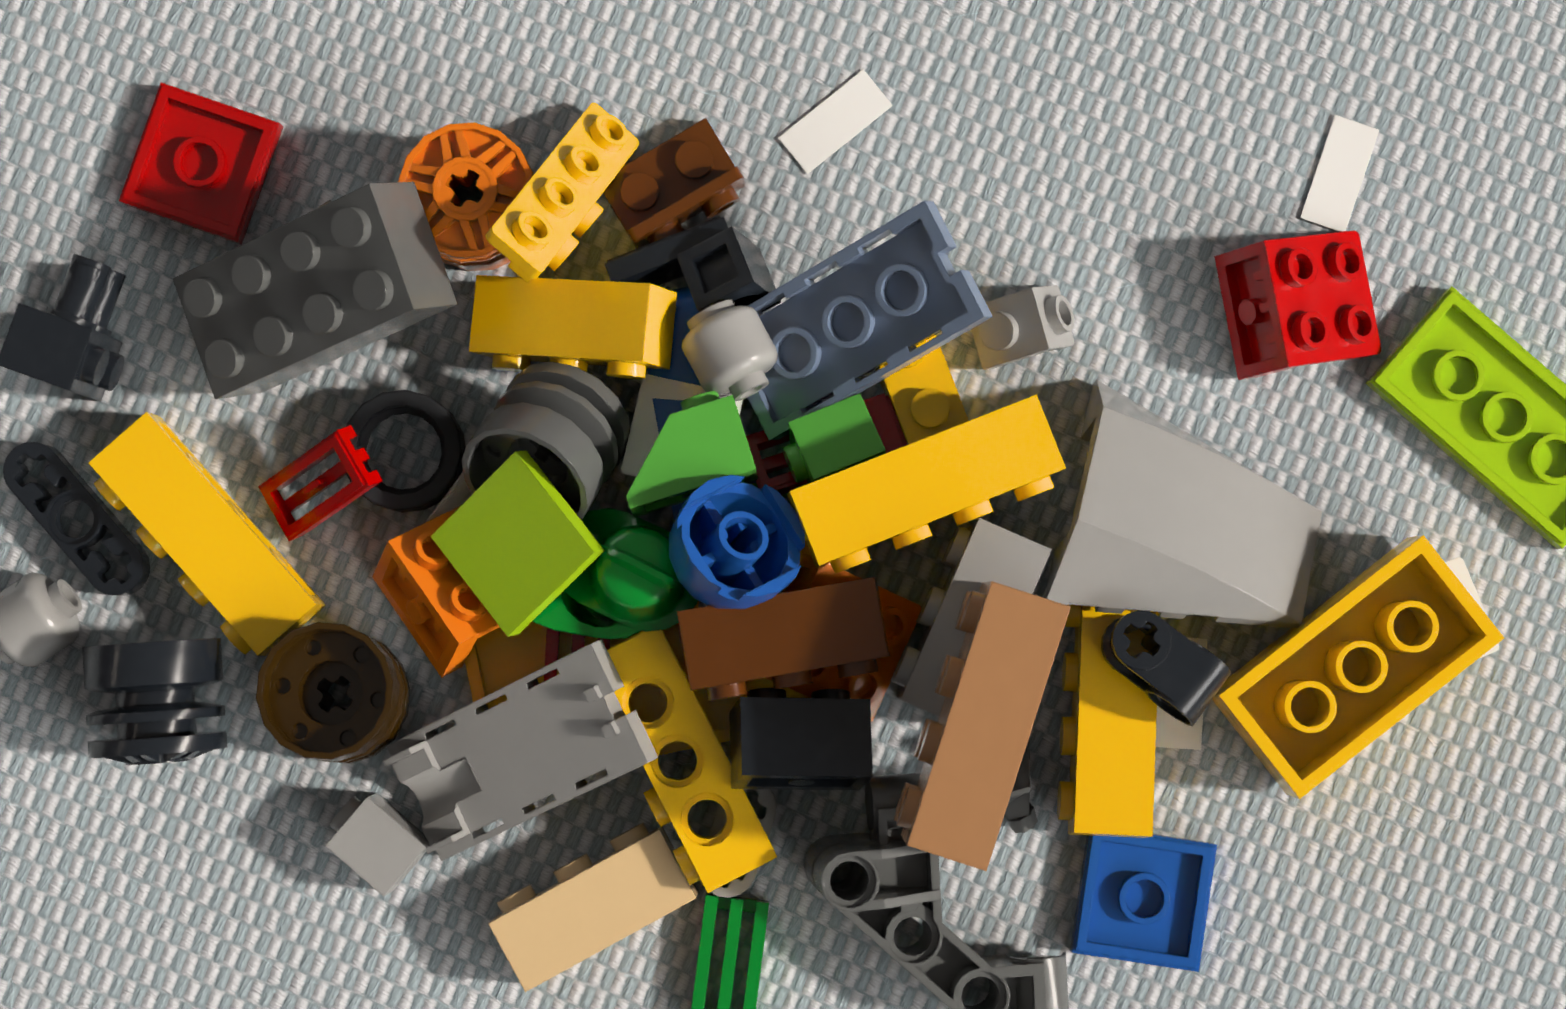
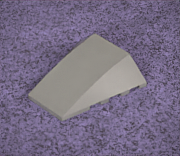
[1044,379,1322,628]

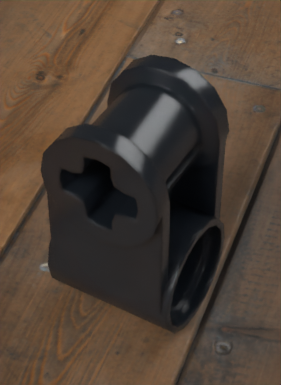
[1101,610,1231,726]

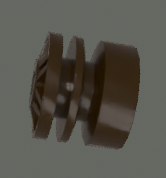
[256,622,410,764]

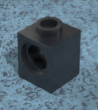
[676,226,781,312]

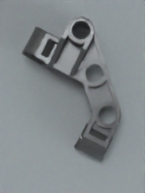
[804,773,1069,1009]

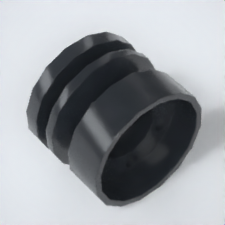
[82,638,227,765]

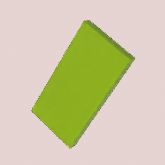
[1365,286,1566,549]

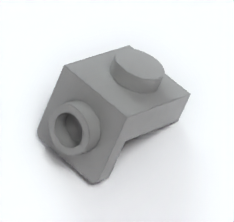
[971,285,1074,370]

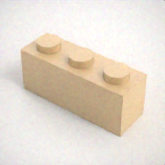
[488,823,698,992]

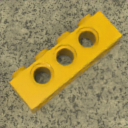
[607,630,777,893]

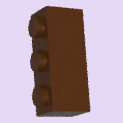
[677,577,890,701]

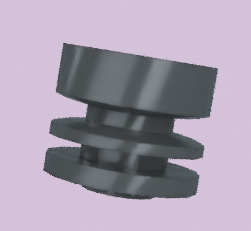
[462,361,630,521]

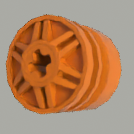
[398,122,534,271]

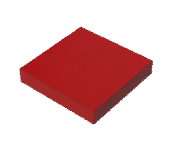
[119,82,283,245]

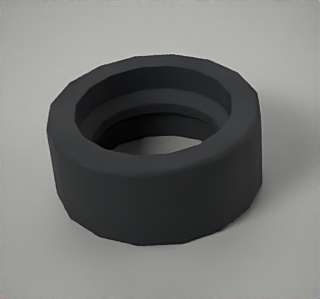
[346,390,466,513]

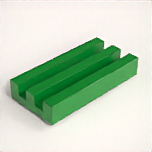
[691,893,769,1009]

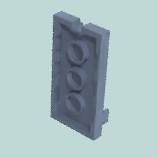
[748,200,993,440]

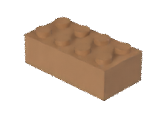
[894,581,1071,871]

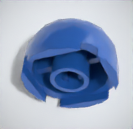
[669,475,805,609]

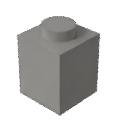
[325,793,433,897]

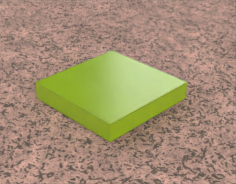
[430,450,605,637]

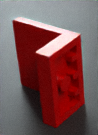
[1214,230,1381,380]

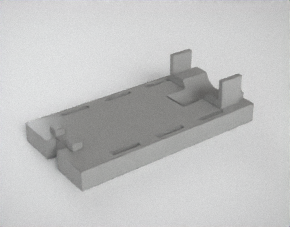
[383,639,658,861]

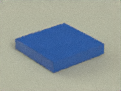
[1070,834,1217,972]

